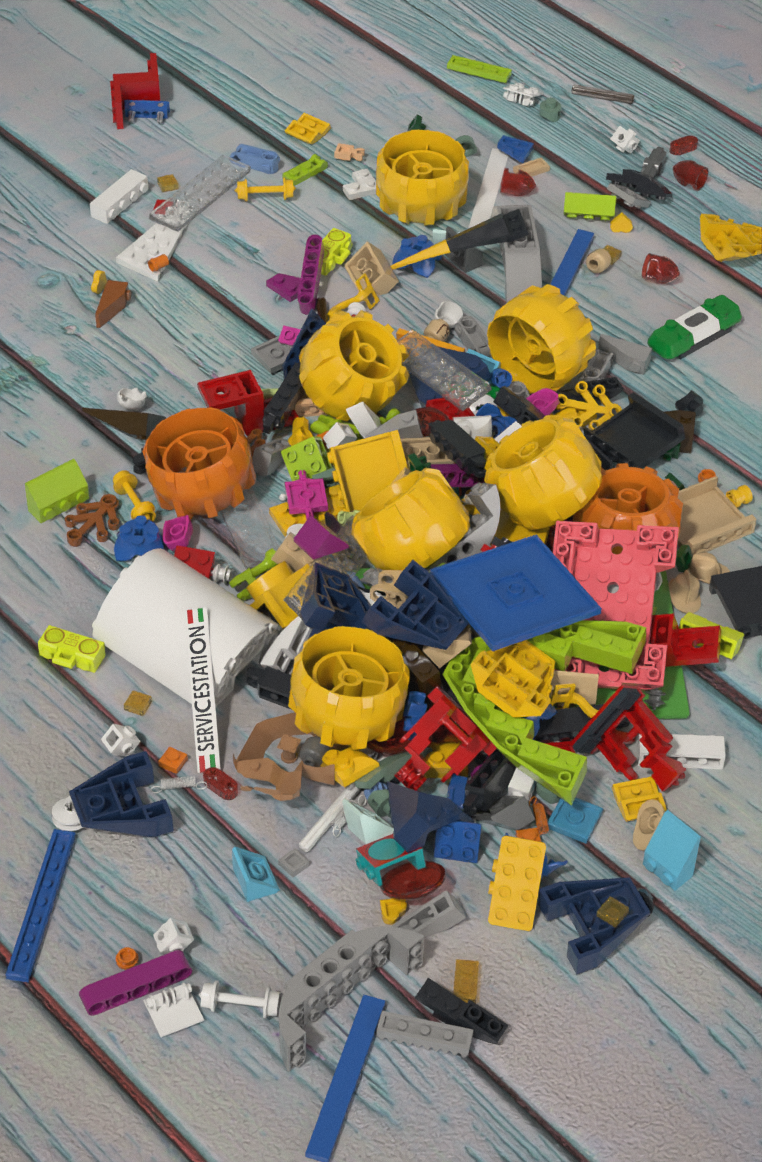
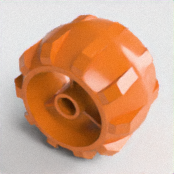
[142,407,256,519]
[573,463,683,555]

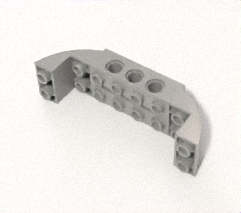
[491,205,542,303]
[360,483,500,593]
[279,926,424,1072]

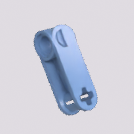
[230,144,280,174]

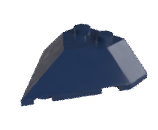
[282,309,326,379]
[387,781,475,853]

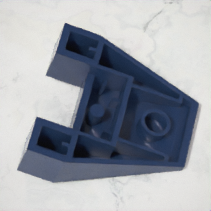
[406,346,492,418]
[361,560,468,650]
[300,562,371,630]
[69,751,174,837]
[538,877,650,975]

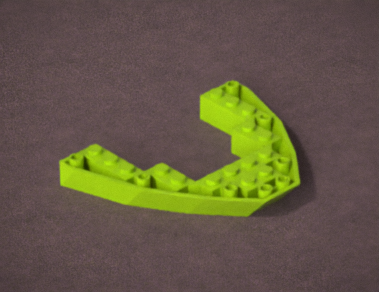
[443,620,646,806]

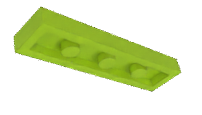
[447,55,512,83]

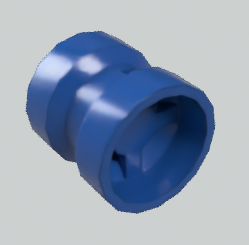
[491,368,512,388]

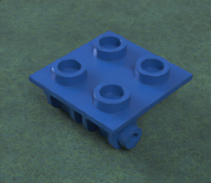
[434,821,482,863]

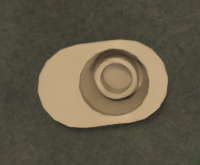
[688,552,730,584]
[668,570,701,613]
[633,799,665,851]

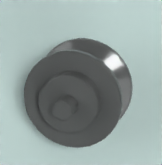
[644,688,666,710]

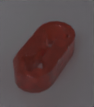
[669,135,698,155]
[203,767,238,800]

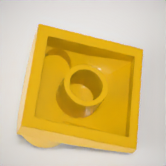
[425,741,468,779]
[321,747,380,787]

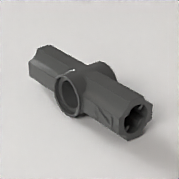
[640,147,667,178]

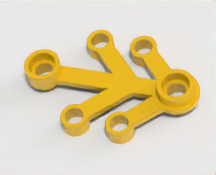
[556,381,622,431]

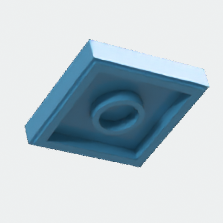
[546,797,603,844]

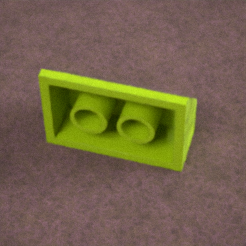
[563,192,616,221]
[25,458,89,523]

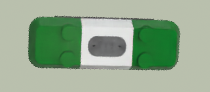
[647,295,742,360]

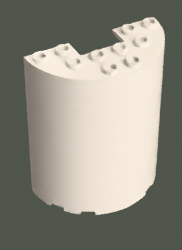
[92,548,283,708]

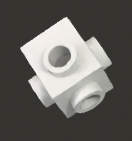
[610,126,640,154]
[101,724,140,757]
[153,918,194,954]

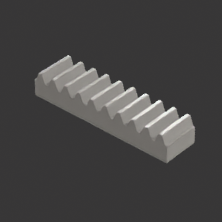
[377,1011,473,1058]

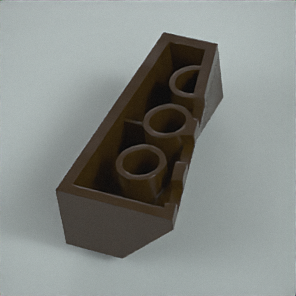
[383,636,442,695]

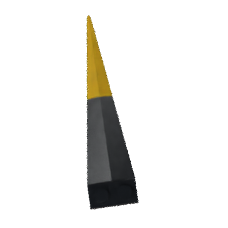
[390,209,529,270]

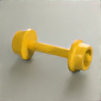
[234,177,296,201]
[113,470,156,522]

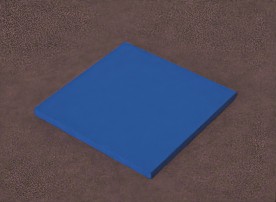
[430,535,602,651]

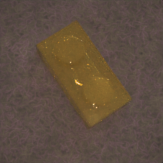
[453,959,479,1003]

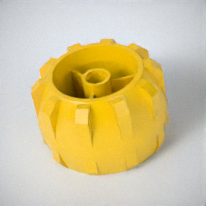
[376,129,469,226]
[487,284,596,394]
[299,310,409,421]
[484,415,602,530]
[351,468,470,571]
[288,626,410,750]

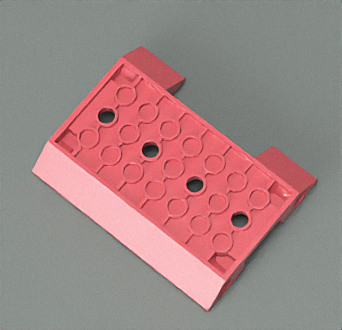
[553,521,679,691]

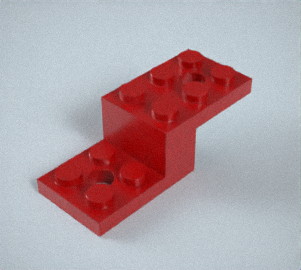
[649,613,721,667]

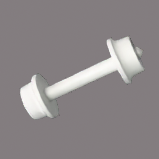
[199,980,281,1019]

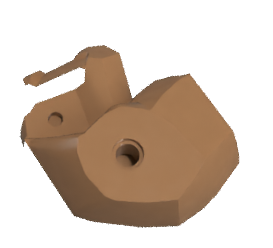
[233,713,351,801]

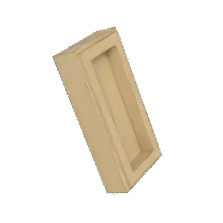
[513,157,550,180]

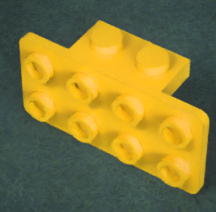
[488,836,546,931]

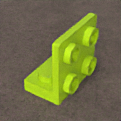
[281,436,333,481]

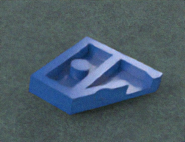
[497,135,534,163]

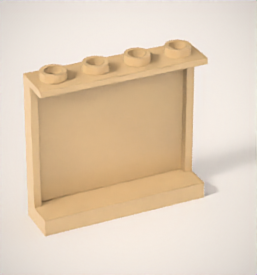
[678,476,757,556]

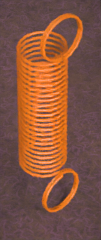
[529,796,549,836]

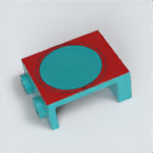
[355,834,426,886]

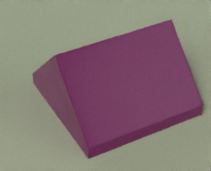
[294,516,349,560]

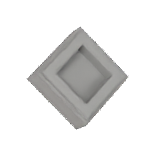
[278,848,309,878]

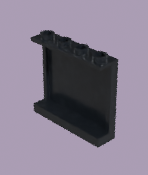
[583,392,685,469]
[709,566,762,639]

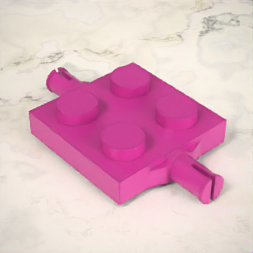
[285,470,328,520]

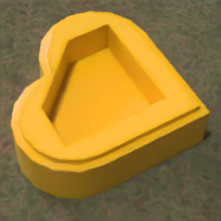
[610,212,633,233]
[91,270,107,294]
[380,898,407,925]

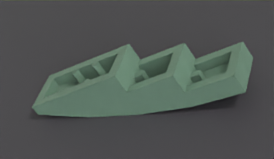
[354,747,433,789]

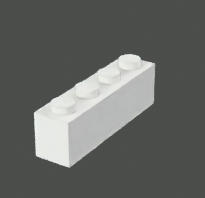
[90,169,148,224]
[637,734,725,769]

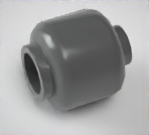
[299,736,331,767]

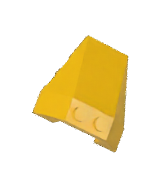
[700,213,762,262]
[471,640,555,717]

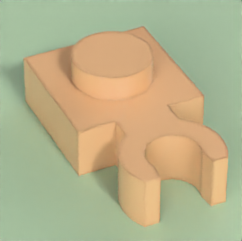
[334,143,365,161]

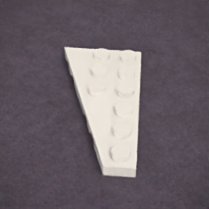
[116,204,192,282]

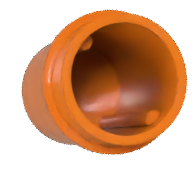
[148,254,169,272]

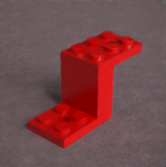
[110,53,160,130]
[197,370,299,436]

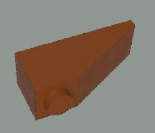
[95,280,131,328]

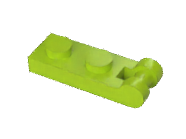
[282,154,328,186]

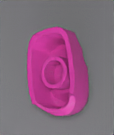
[526,388,559,415]
[163,515,193,551]

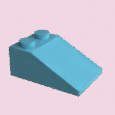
[643,810,701,891]

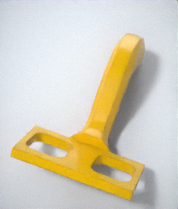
[327,273,380,318]
[550,684,599,718]

